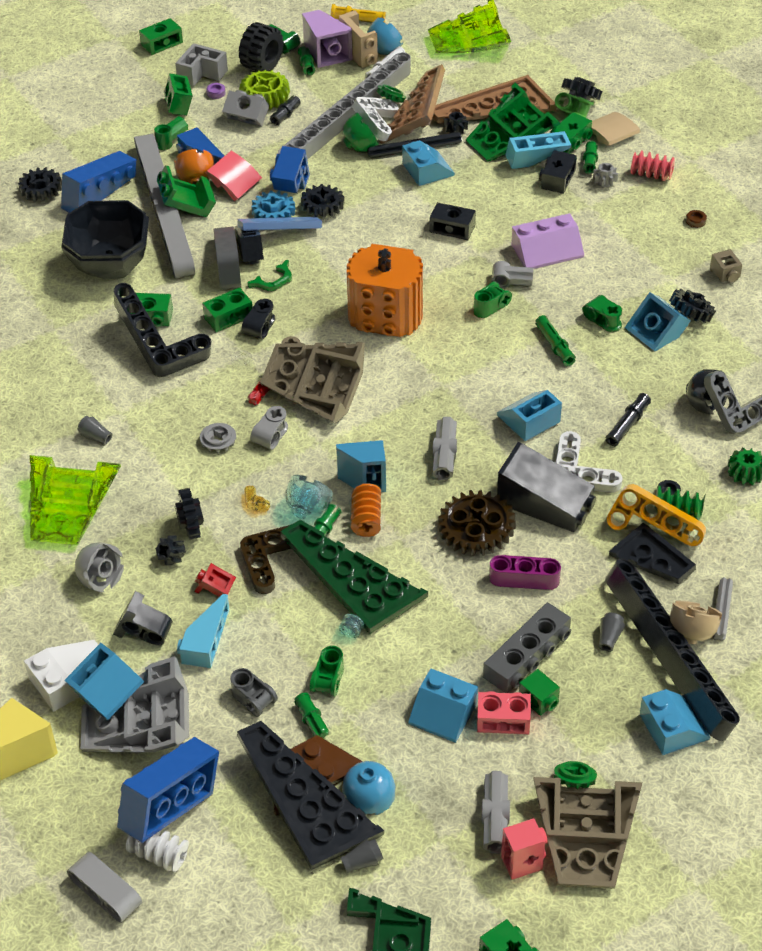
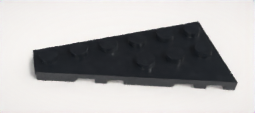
[237,721,385,870]

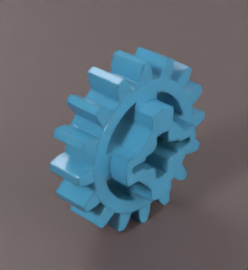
[251,190,295,218]

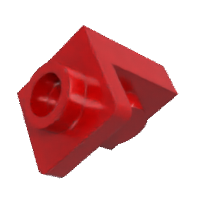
[194,563,236,597]

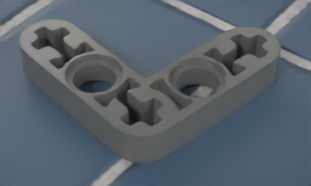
[704,371,762,433]

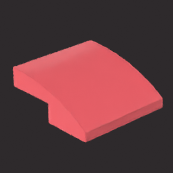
[205,150,262,201]

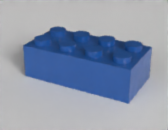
[117,737,219,843]

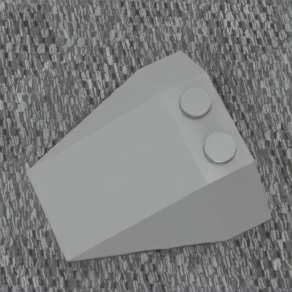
[80,656,189,752]

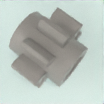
[593,163,618,187]

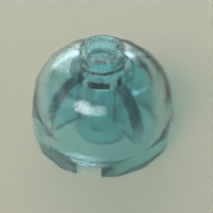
[285,475,333,519]

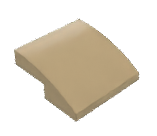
[592,112,640,146]

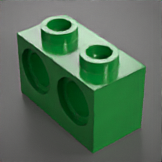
[164,73,193,116]
[202,287,253,333]

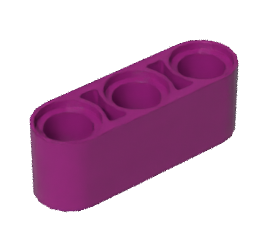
[489,555,561,590]

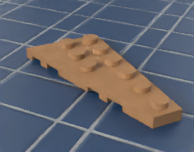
[378,64,445,144]
[432,75,557,124]

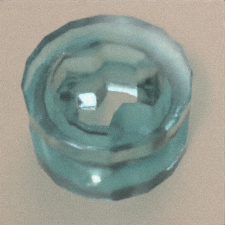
[339,614,364,638]

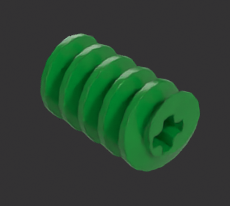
[654,485,706,520]

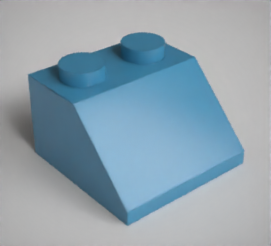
[402,140,455,186]
[625,292,691,351]
[408,668,478,743]
[639,689,710,755]

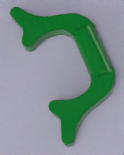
[247,260,292,291]

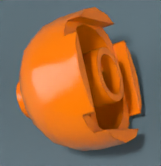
[174,149,214,185]

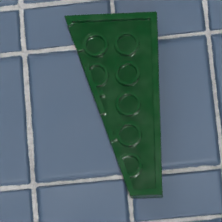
[281,520,428,634]

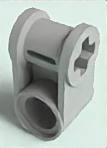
[250,406,288,450]

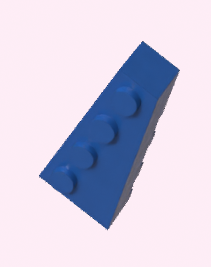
[61,151,137,213]

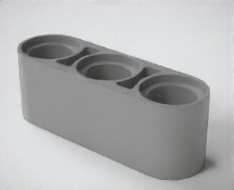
[67,852,142,923]

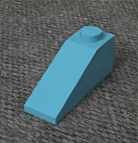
[506,131,571,169]
[177,594,230,668]

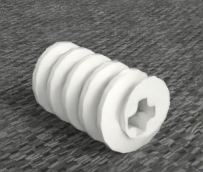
[126,830,189,872]

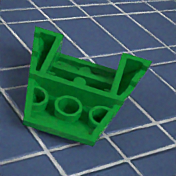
[466,83,560,162]

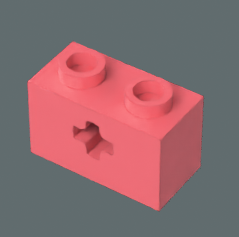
[501,818,548,880]

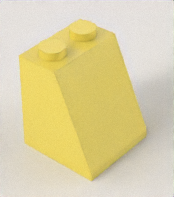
[0,698,58,781]

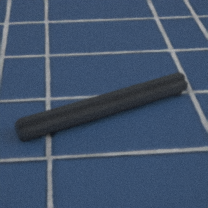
[367,132,462,158]

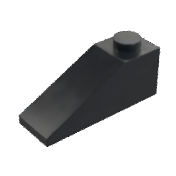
[235,226,264,264]

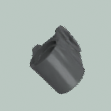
[230,668,278,717]

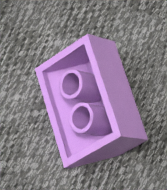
[511,213,584,269]

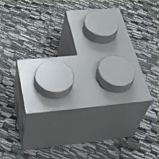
[175,43,228,86]

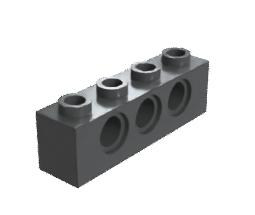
[483,602,571,693]

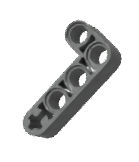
[213,226,241,290]

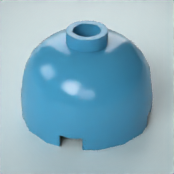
[367,18,403,55]
[342,761,396,816]

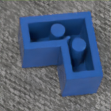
[270,146,310,193]

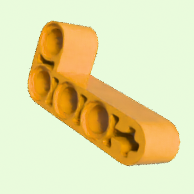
[607,484,706,546]

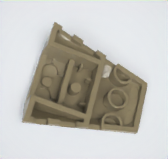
[260,342,365,423]
[533,777,643,889]

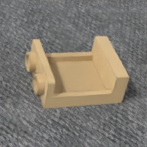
[339,10,378,68]

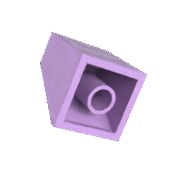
[302,10,353,68]

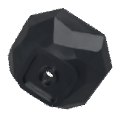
[61,200,149,279]

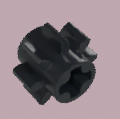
[444,112,468,134]
[155,535,186,566]

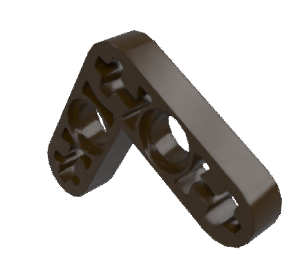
[240,524,292,594]

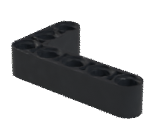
[114,283,212,377]

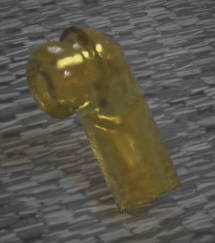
[244,486,270,512]

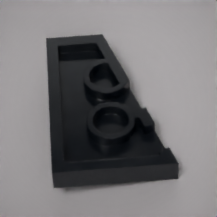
[609,522,696,584]

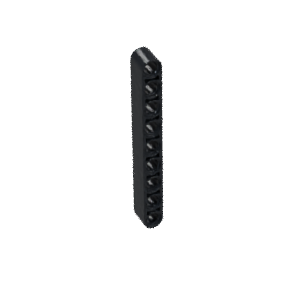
[605,558,740,741]

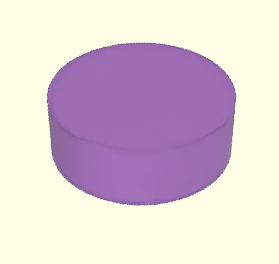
[206,83,226,99]

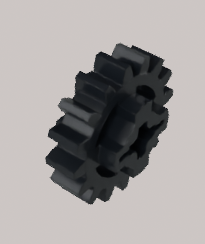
[561,77,603,100]
[18,167,62,202]
[301,184,345,218]
[669,289,716,323]
[175,488,204,540]

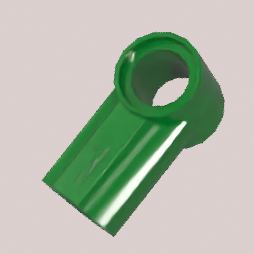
[269,24,301,54]
[154,116,188,150]

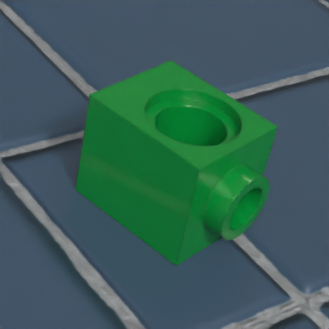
[519,669,560,716]

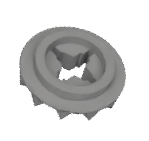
[200,423,237,453]

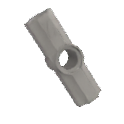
[433,417,457,480]
[482,771,510,854]

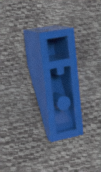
[176,127,224,165]

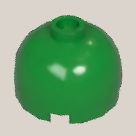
[342,112,379,153]

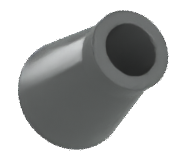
[77,416,113,445]
[598,612,625,652]
[341,839,384,873]

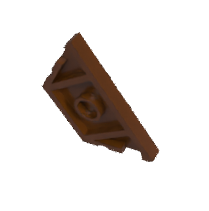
[274,735,363,816]

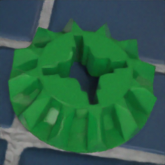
[377,84,406,103]
[554,761,597,789]

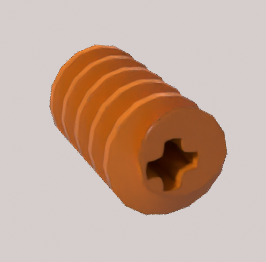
[351,484,381,537]

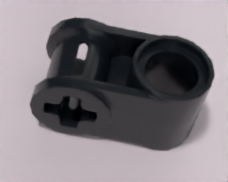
[241,298,275,339]

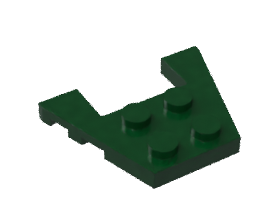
[347,888,432,951]

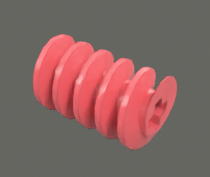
[630,150,675,181]

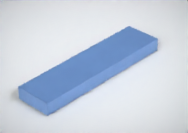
[237,217,322,231]

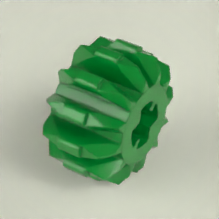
[727,447,762,486]

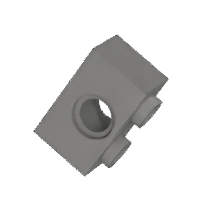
[222,90,269,126]

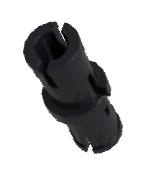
[270,95,301,125]

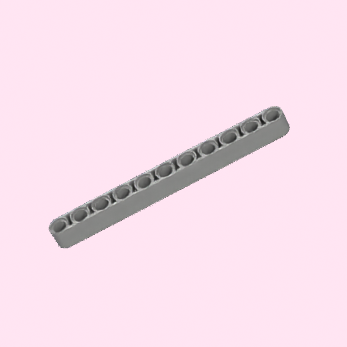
[278,52,411,160]
[134,133,195,278]

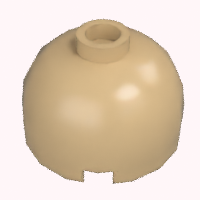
[670,600,722,644]

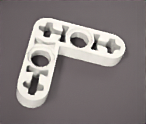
[352,97,399,141]
[556,431,622,493]

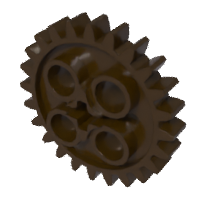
[438,490,516,556]

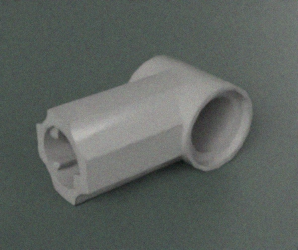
[491,261,534,289]

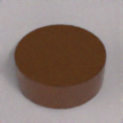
[686,210,707,228]

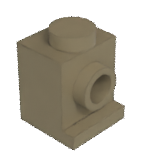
[710,249,743,283]

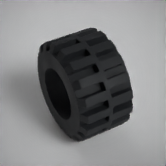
[238,22,283,72]

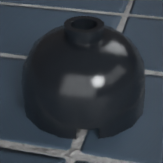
[686,369,727,415]

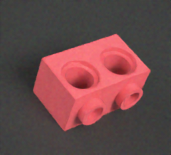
[477,691,531,734]

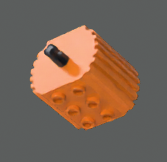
[347,244,423,337]

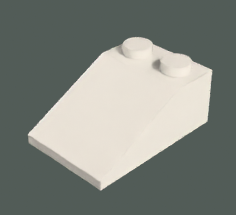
[24,640,98,712]

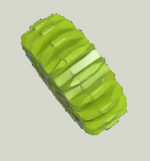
[239,70,290,110]

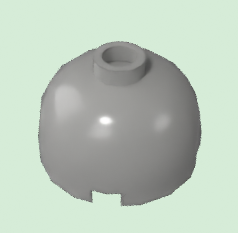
[75,542,124,592]

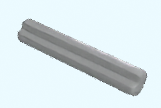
[713,577,733,641]

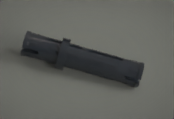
[605,393,651,447]

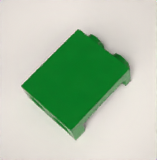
[157,165,216,217]

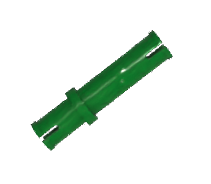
[535,315,576,366]

